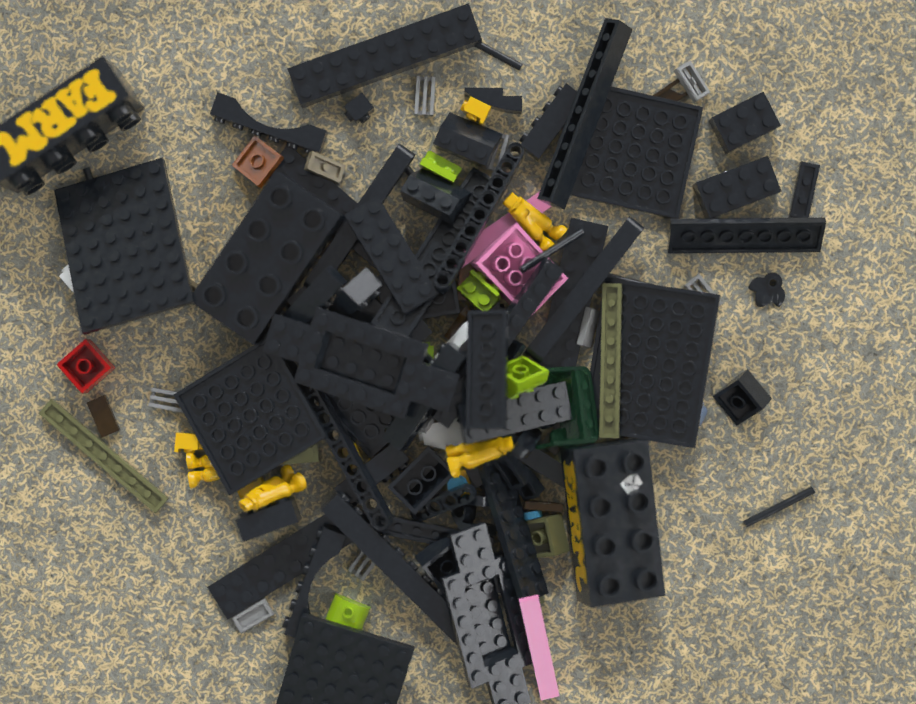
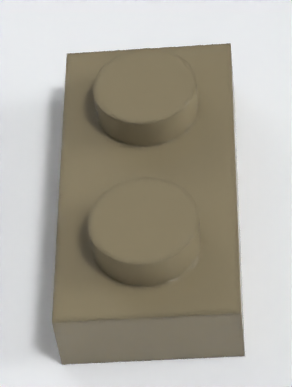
[304,151,346,184]

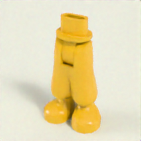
[502,192,567,251]
[445,436,514,478]
[186,452,220,488]
[238,464,307,512]

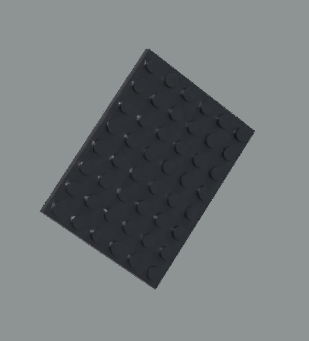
[54,158,195,335]
[580,278,721,448]

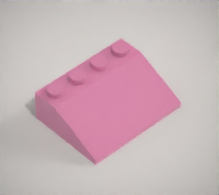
[471,223,568,314]

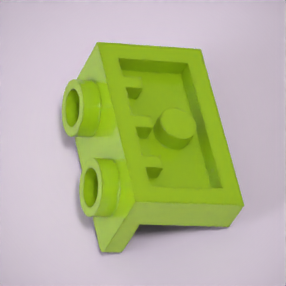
[419,150,462,184]
[457,269,501,310]

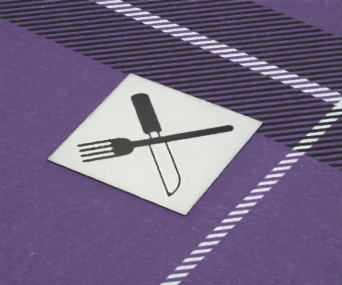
[620,474,643,494]

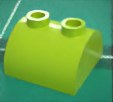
[507,355,548,399]
[325,593,371,630]

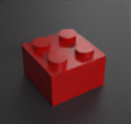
[56,339,116,394]

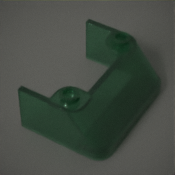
[535,366,599,450]

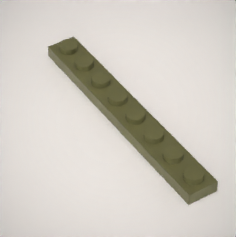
[599,283,622,438]
[39,399,169,513]

